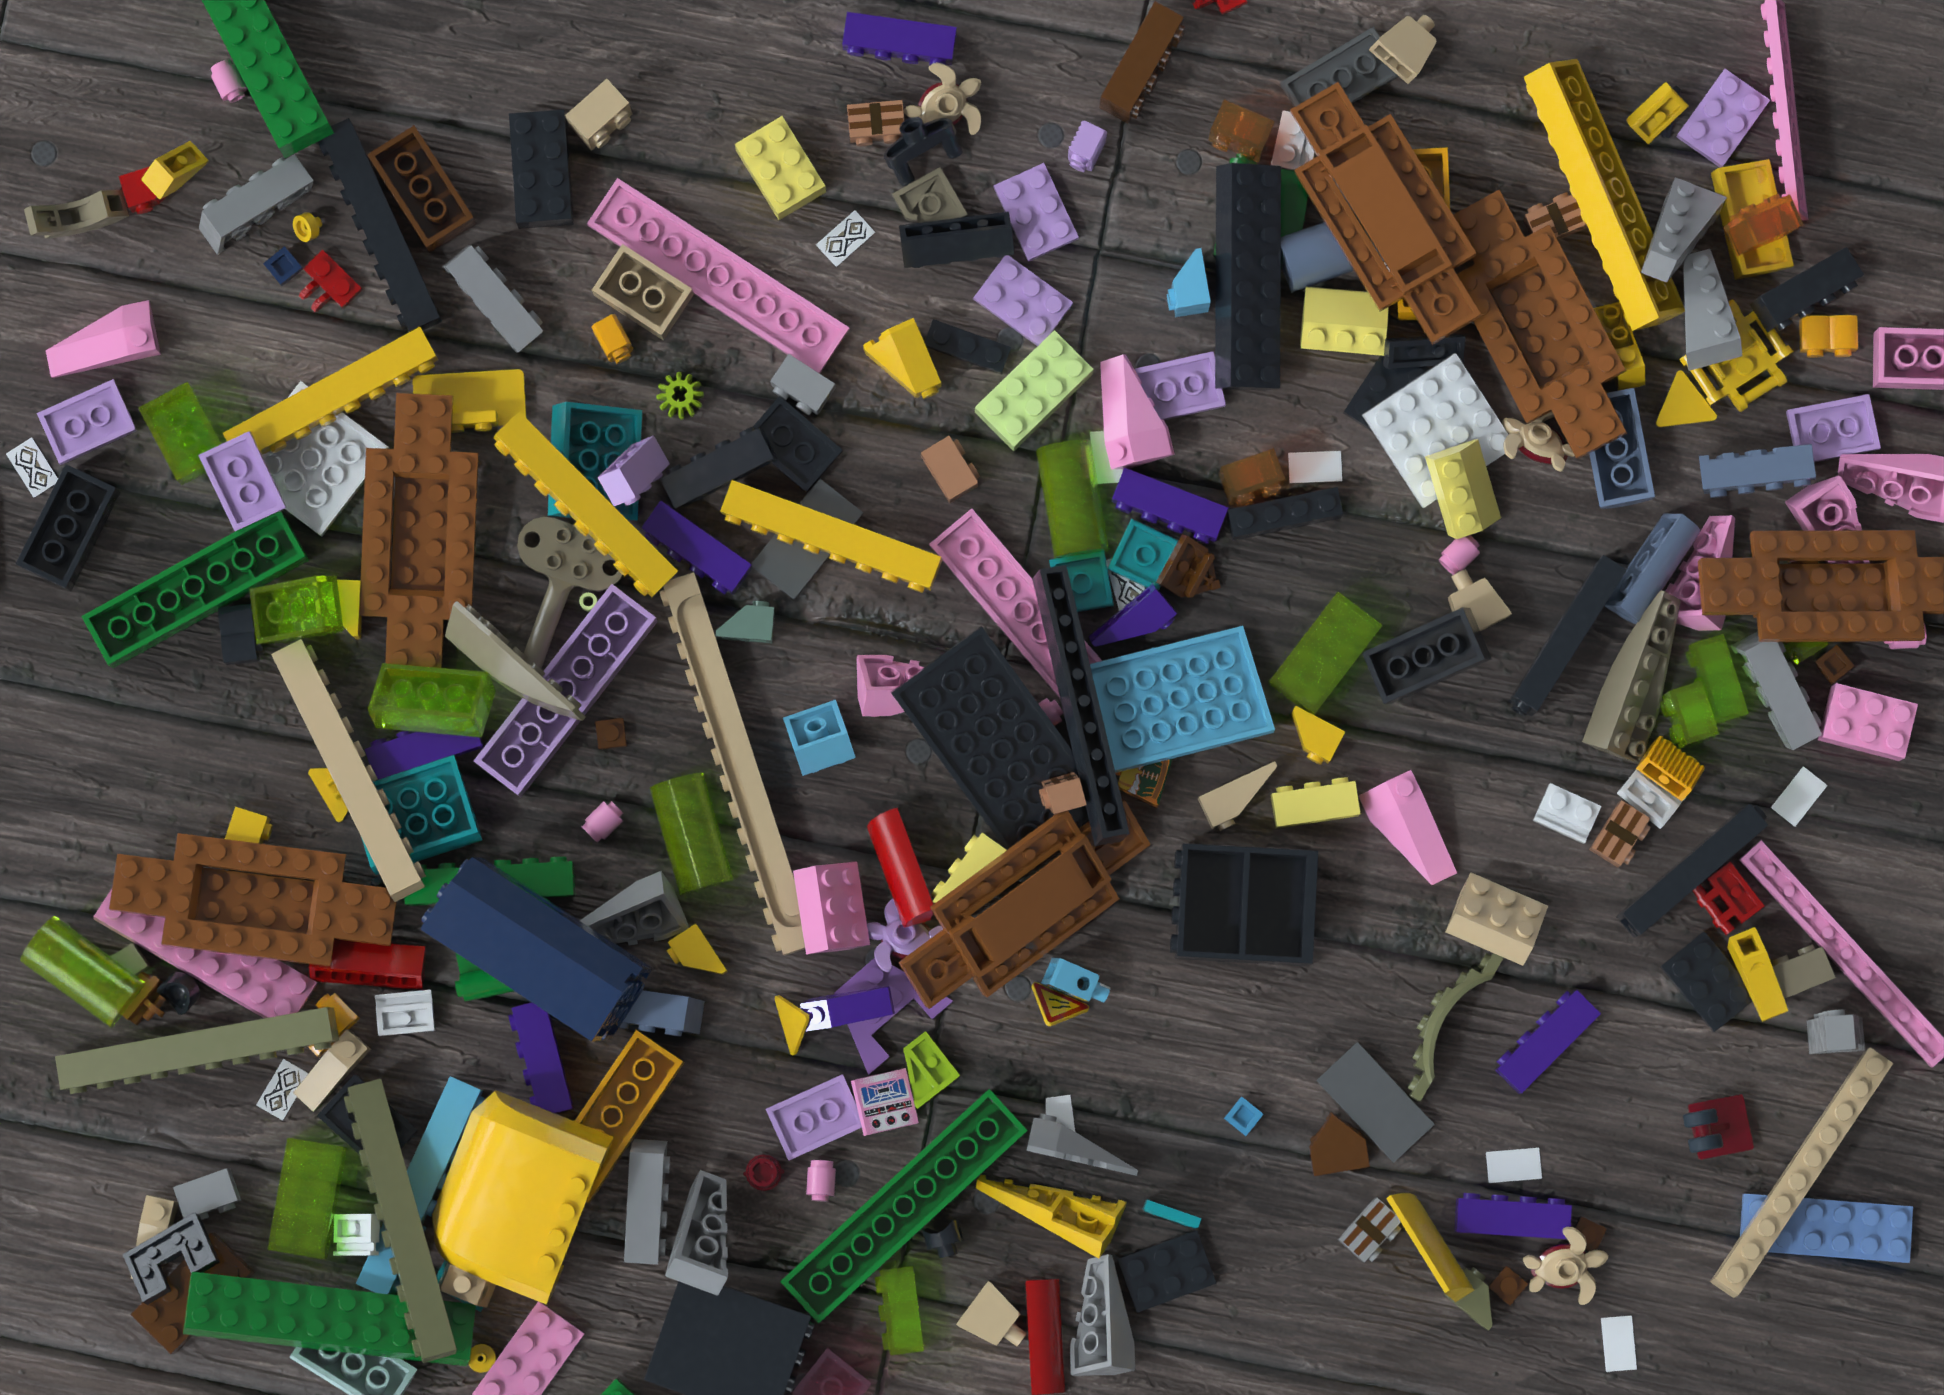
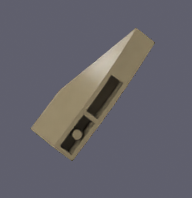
[1582,590,1681,764]
[445,601,586,721]

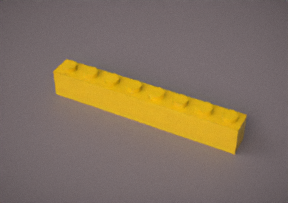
[223,327,438,455]
[494,411,678,597]
[720,480,943,593]

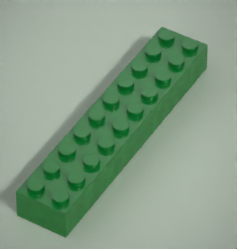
[780,1089,1028,1324]
[183,1272,476,1366]

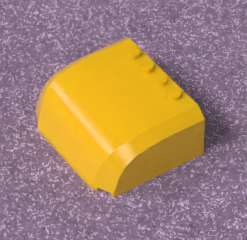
[432,1090,614,1305]

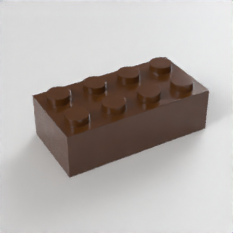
[1099,1,1186,124]
[367,125,477,253]
[130,1233,255,1354]

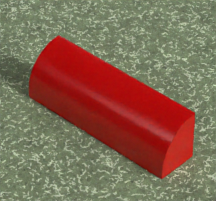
[867,808,933,928]
[309,940,426,990]
[1025,1279,1065,1395]

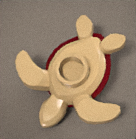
[903,62,981,135]
[1502,411,1575,472]
[1523,1227,1608,1305]

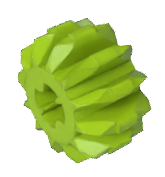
[656,372,704,420]

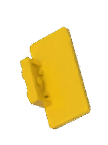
[413,369,526,433]

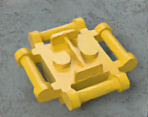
[1679,299,1793,412]

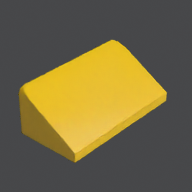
[1626,82,1689,144]

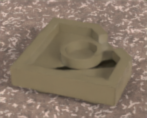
[892,167,968,223]

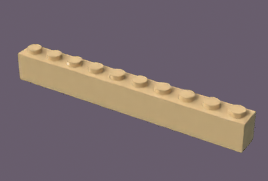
[271,639,426,902]
[1710,1047,1893,1298]

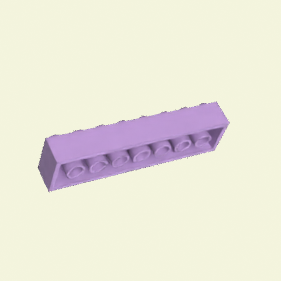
[474,584,658,798]

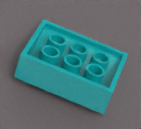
[548,402,642,521]
[361,755,483,875]

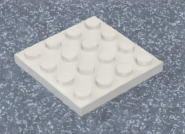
[1362,353,1508,508]
[262,381,390,537]

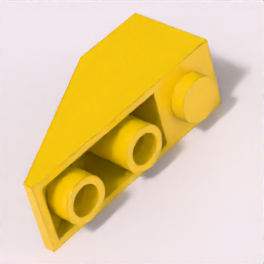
[1594,302,1645,391]
[1727,927,1788,1022]

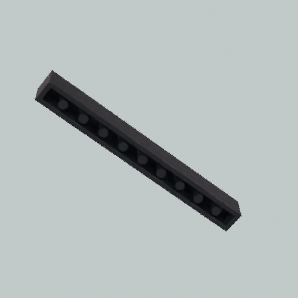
[1032,565,1130,846]

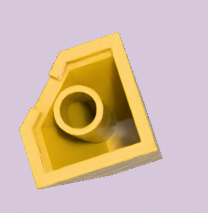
[863,318,941,399]

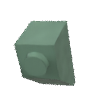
[715,601,775,643]

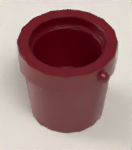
[743,1154,785,1191]

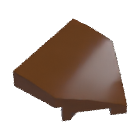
[1156,534,1221,598]
[1309,1112,1370,1176]

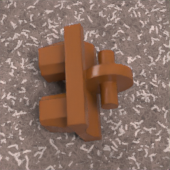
[116,972,166,1025]

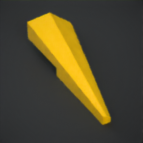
[976,1174,1126,1259]

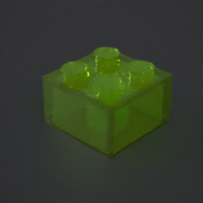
[1660,681,1719,749]

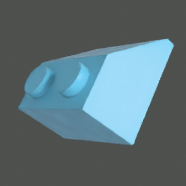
[1167,248,1211,317]
[783,700,856,776]

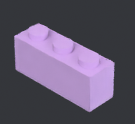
[598,435,669,506]

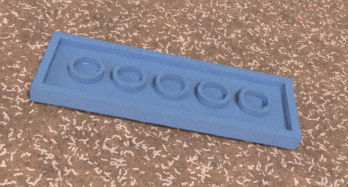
[1740,1194,1913,1263]

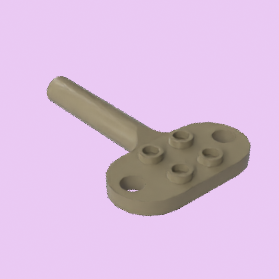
[517,517,623,669]

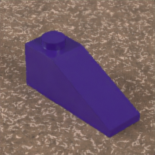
[1088,583,1177,647]
[800,986,895,1031]

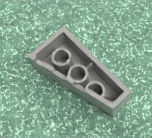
[199,154,313,255]
[1641,177,1727,283]
[442,245,543,352]
[1683,249,1743,371]
[1730,631,1822,750]
[1807,1010,1865,1054]
[624,1139,670,1264]
[665,1170,728,1296]

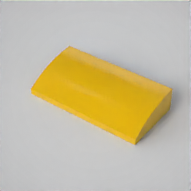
[1711,159,1794,280]
[1386,1193,1474,1302]

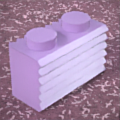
[1068,121,1107,172]

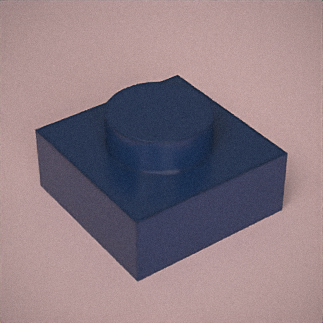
[263,246,303,286]

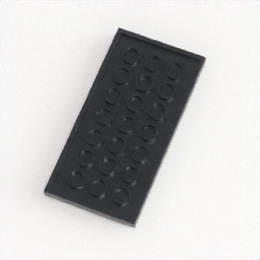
[891,626,1089,850]

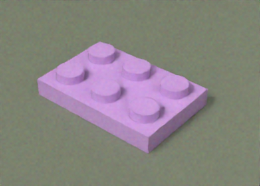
[1676,69,1770,168]
[994,163,1079,262]
[973,255,1073,346]
[1135,351,1226,420]
[37,379,137,465]
[1786,394,1881,462]
[198,431,286,531]
[766,1074,862,1161]

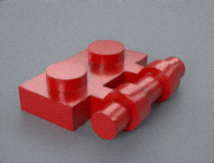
[1692,862,1764,935]

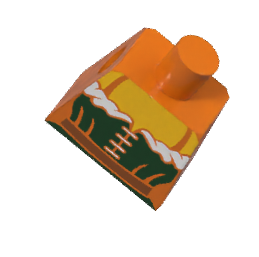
[1116,759,1172,807]

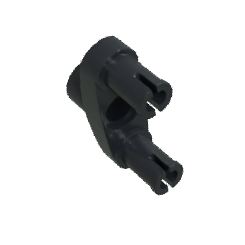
[884,117,963,186]

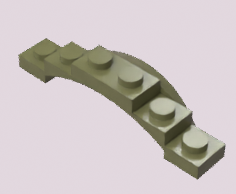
[1408,952,1504,1102]

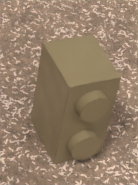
[1772,944,1836,999]

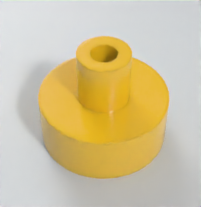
[293,212,322,242]
[468,1344,496,1373]

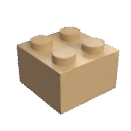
[565,79,632,151]

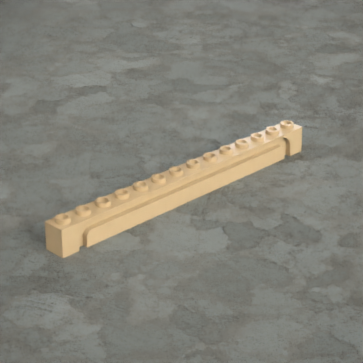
[659,572,805,956]

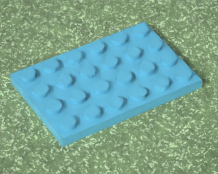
[1090,626,1275,773]

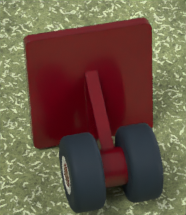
[1683,1094,1754,1160]

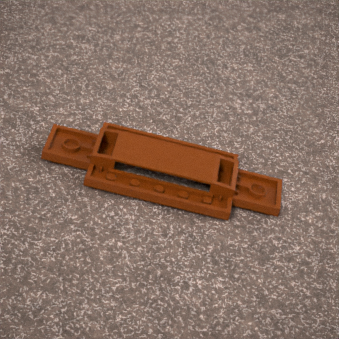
[1290,82,1481,345]
[1453,190,1627,459]
[359,393,479,675]
[1698,530,1944,642]
[898,799,1151,1009]
[109,833,397,967]

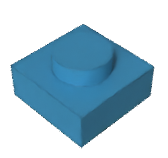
[1224,1096,1263,1136]

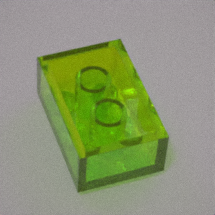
[138,381,223,485]
[250,576,344,644]

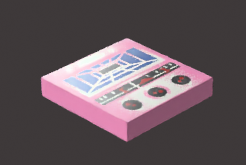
[851,1068,919,1136]

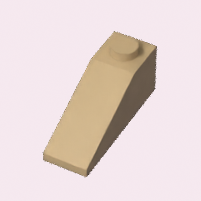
[1198,761,1277,831]
[293,1029,371,1112]
[131,1195,178,1279]

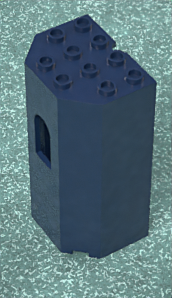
[421,857,652,1041]

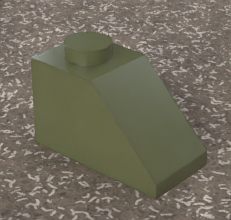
[1443,1267,1492,1331]

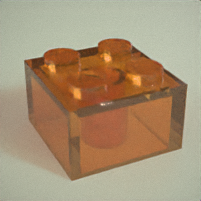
[1208,99,1275,163]
[1723,194,1804,257]
[1218,448,1285,507]

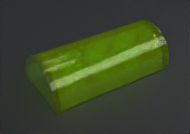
[1036,440,1109,559]
[649,772,734,896]
[20,916,146,1028]

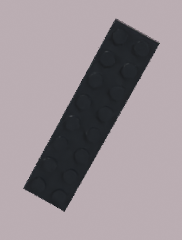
[1215,163,1281,391]

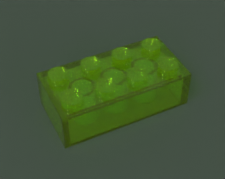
[1269,592,1382,715]
[368,663,496,737]
[267,1138,347,1259]

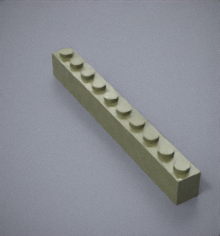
[55,1007,339,1094]
[344,1079,457,1363]

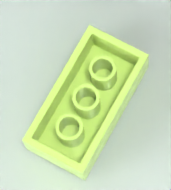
[975,330,1094,451]

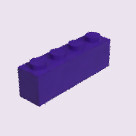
[842,12,957,65]
[1111,468,1228,544]
[641,501,753,595]
[365,711,484,780]
[1495,990,1601,1094]
[508,1002,574,1114]
[1454,1193,1572,1239]

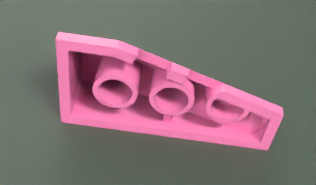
[46,300,161,378]
[1100,354,1174,469]
[1838,454,1944,523]
[1785,475,1870,564]
[1665,515,1735,631]
[856,655,924,717]
[1358,770,1457,885]

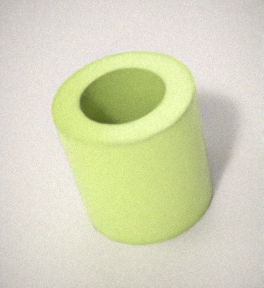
[579,592,598,612]

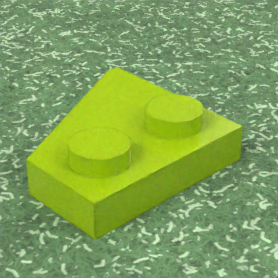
[903,1031,960,1109]

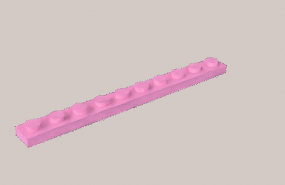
[1740,840,1944,1068]

